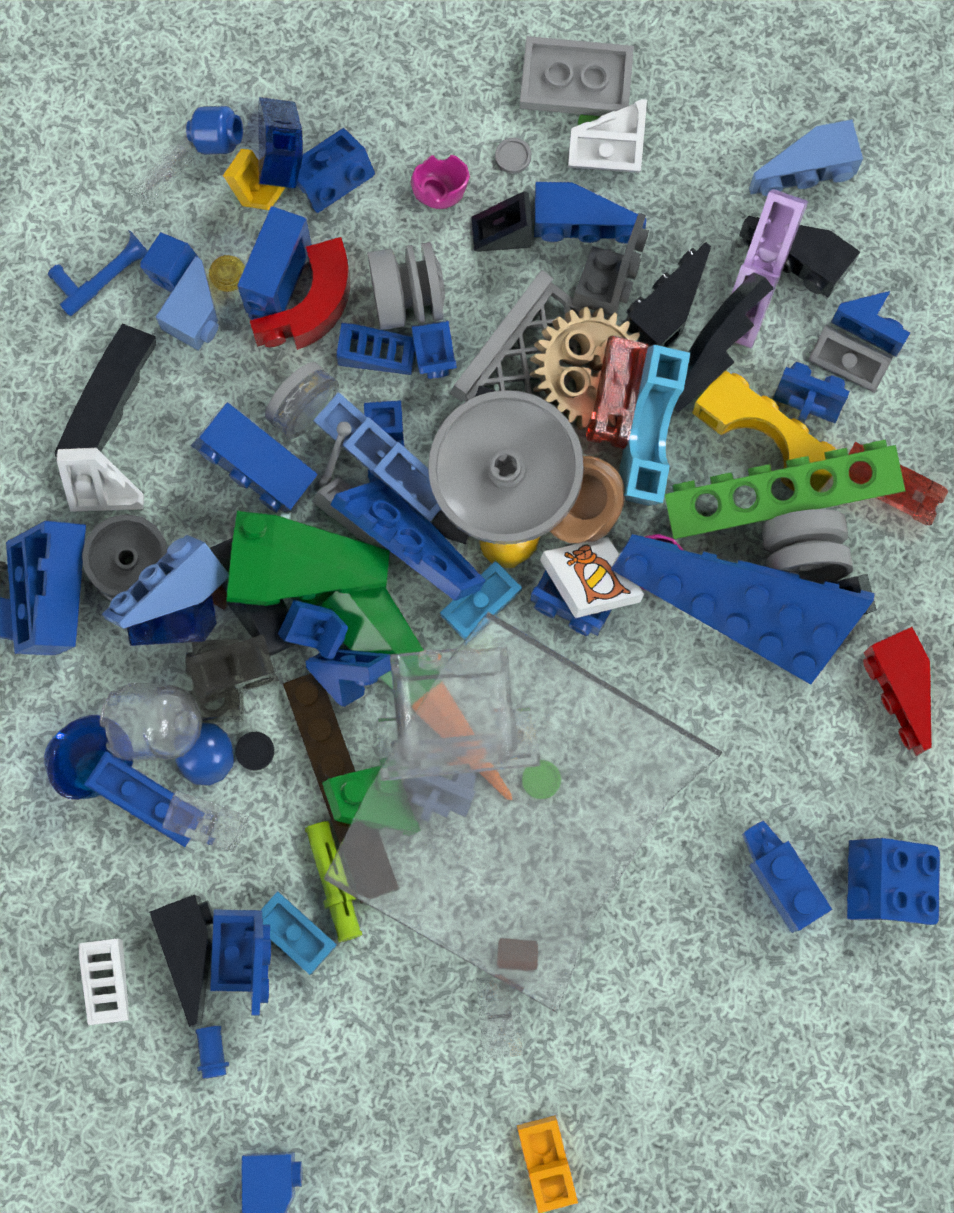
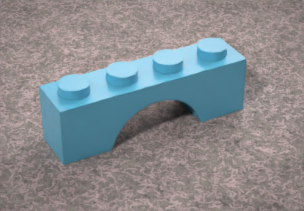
[619,345,690,506]

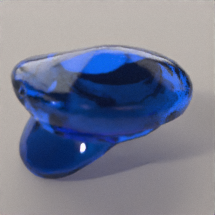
[44,715,135,800]

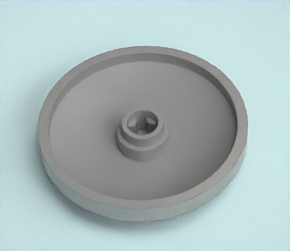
[428,390,584,545]

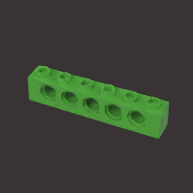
[664,439,905,539]

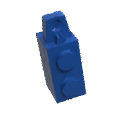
[742,820,833,933]

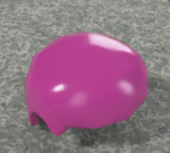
[410,154,470,209]

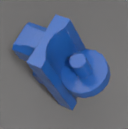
[773,362,850,424]

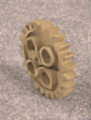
[530,307,647,430]

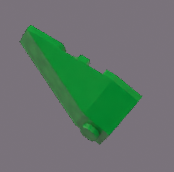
[227,511,390,606]

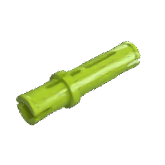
[305,821,363,943]

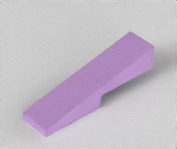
[732,189,809,348]

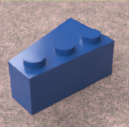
[190,402,318,513]
[6,521,86,655]

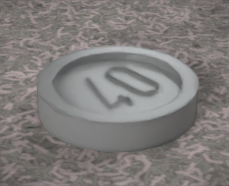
[495,138,531,174]

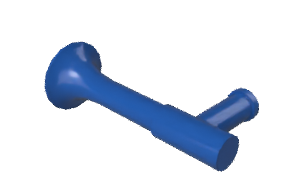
[48,230,148,317]

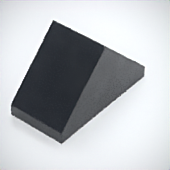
[471,191,532,252]

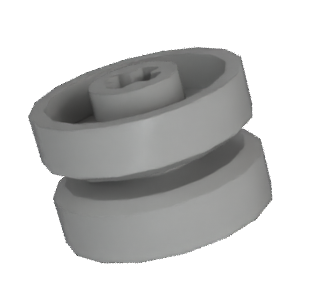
[761,509,853,584]

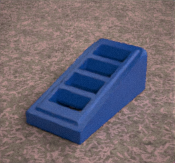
[336,323,415,375]

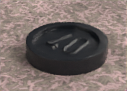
[235,732,275,771]

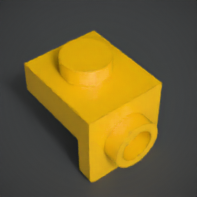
[223,149,287,210]

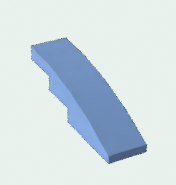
[313,392,441,521]

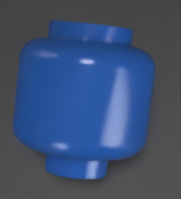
[186,106,243,155]

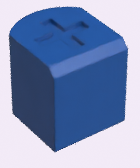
[140,232,200,293]

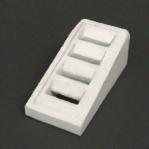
[78,939,129,1025]

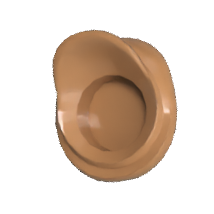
[550,456,625,543]

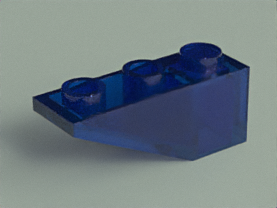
[258,97,303,188]

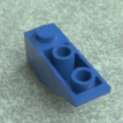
[534,182,646,244]

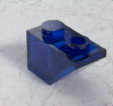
[127,594,217,646]

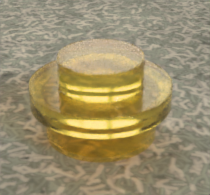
[209,255,245,292]

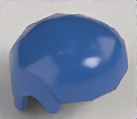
[174,722,234,786]

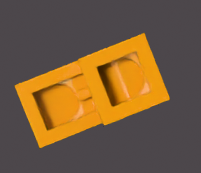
[516,1115,578,1213]

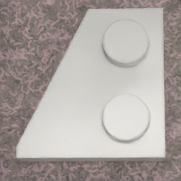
[568,99,647,173]
[56,448,144,512]

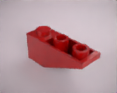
[863,627,932,756]

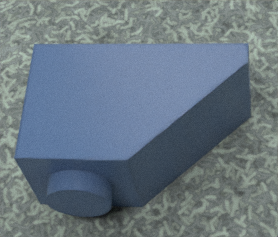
[156,256,219,351]

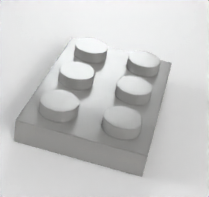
[519,36,634,116]

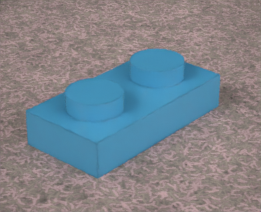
[440,561,522,643]
[261,891,337,975]

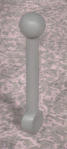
[319,422,352,488]

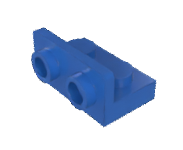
[284,128,375,213]

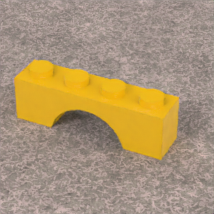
[692,370,837,492]

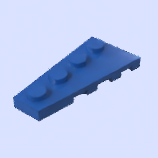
[330,479,486,601]

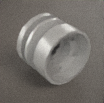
[367,242,445,330]

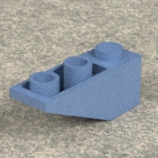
[749,120,863,196]
[102,535,229,629]

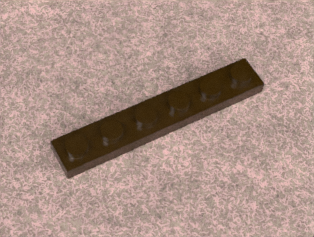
[283,673,398,904]

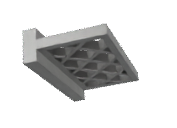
[450,270,593,405]

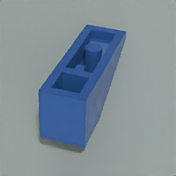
[242,1152,303,1213]

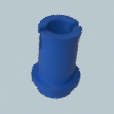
[195,1026,229,1079]

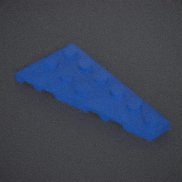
[611,534,875,685]

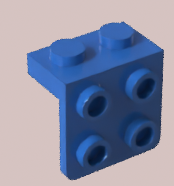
[847,838,940,925]
[210,909,271,1016]

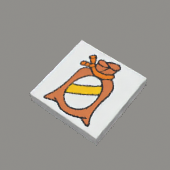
[540,537,644,618]

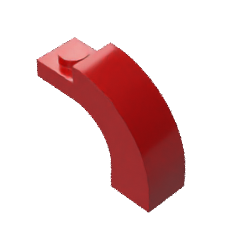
[250,237,350,350]

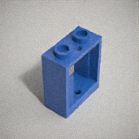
[237,206,312,320]

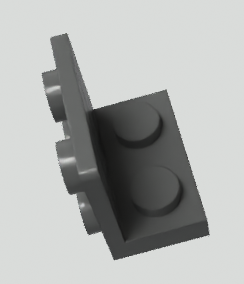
[572,213,649,315]

